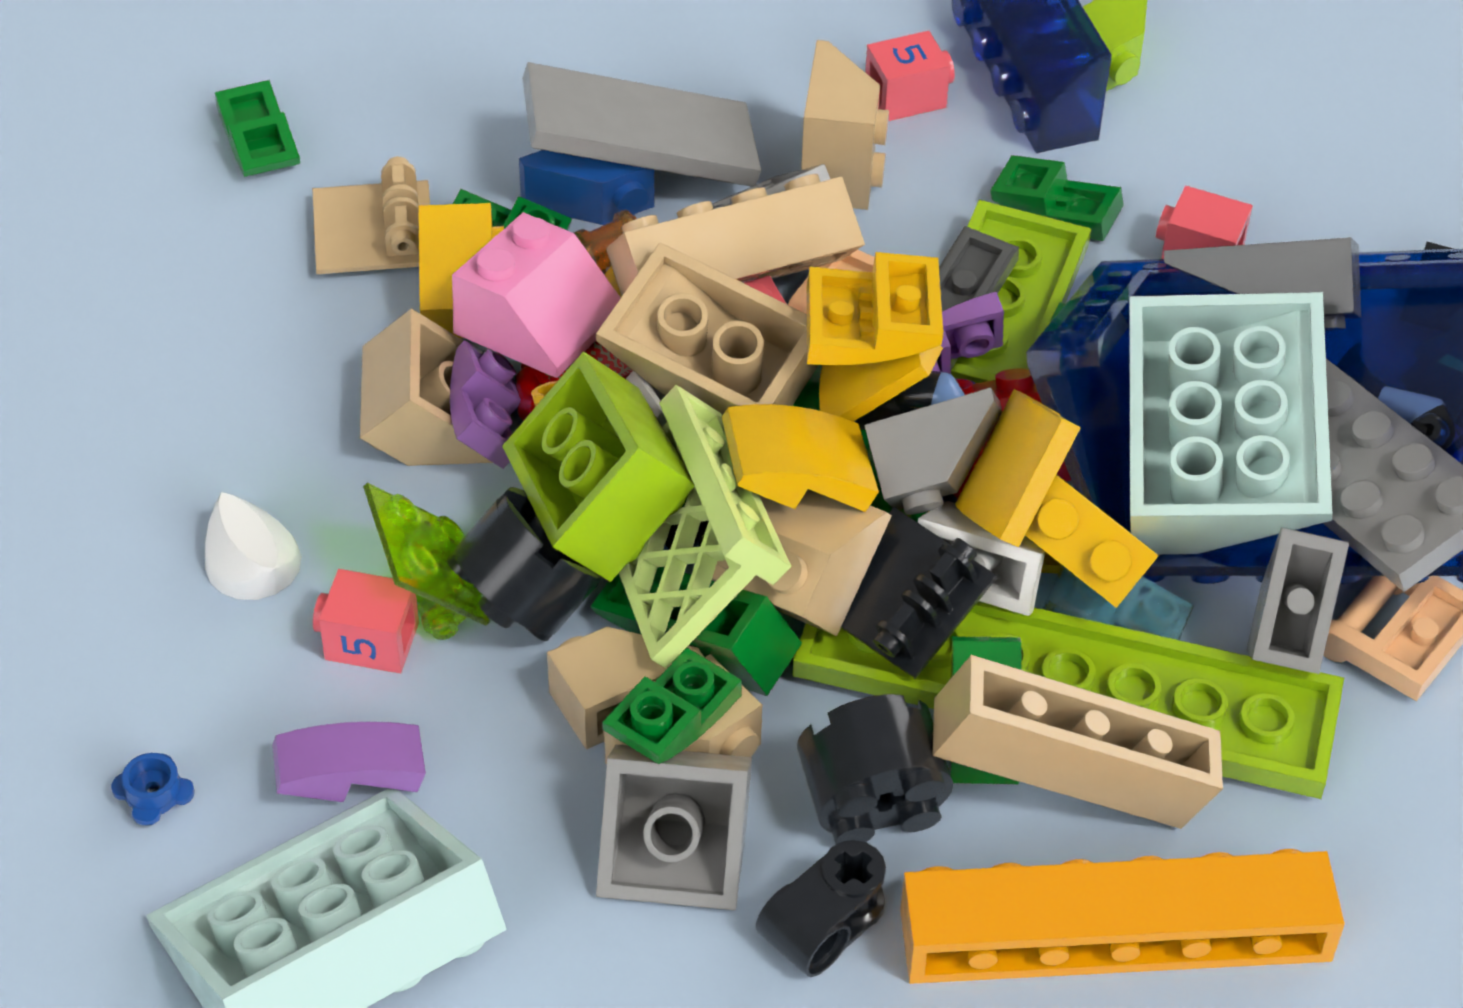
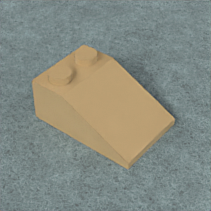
[596,242,819,415]

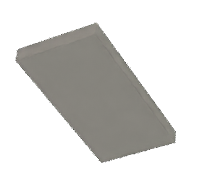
[522,62,761,187]

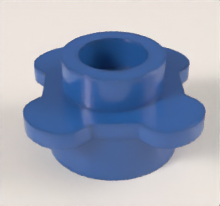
[111,753,195,825]

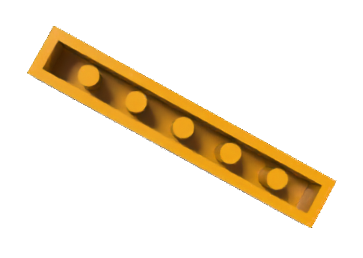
[900,849,1345,984]

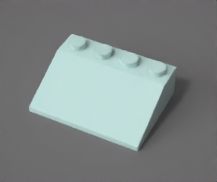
[1130,292,1332,554]
[146,788,507,1008]

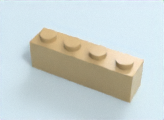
[606,174,865,296]
[933,655,1223,829]

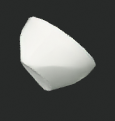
[205,492,302,600]

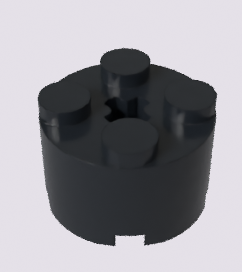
[446,487,603,641]
[797,694,953,845]

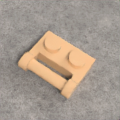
[1323,567,1463,701]

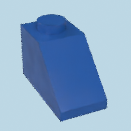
[519,150,655,225]

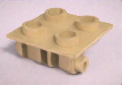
[312,157,430,274]

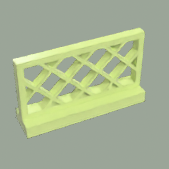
[619,385,792,668]

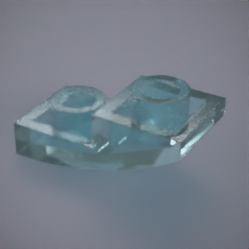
[1042,565,1194,640]

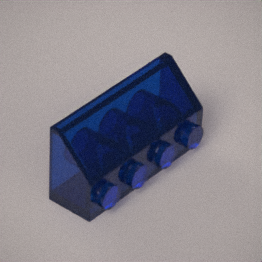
[951,0,1112,154]

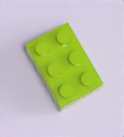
[502,351,695,582]

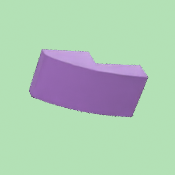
[932,292,1004,374]
[450,340,521,469]
[272,722,426,802]

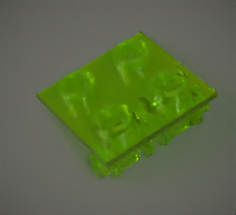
[363,482,490,640]

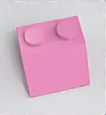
[452,212,621,378]

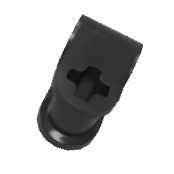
[755,840,886,977]

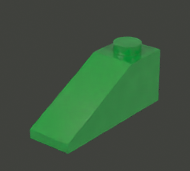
[590,567,802,696]

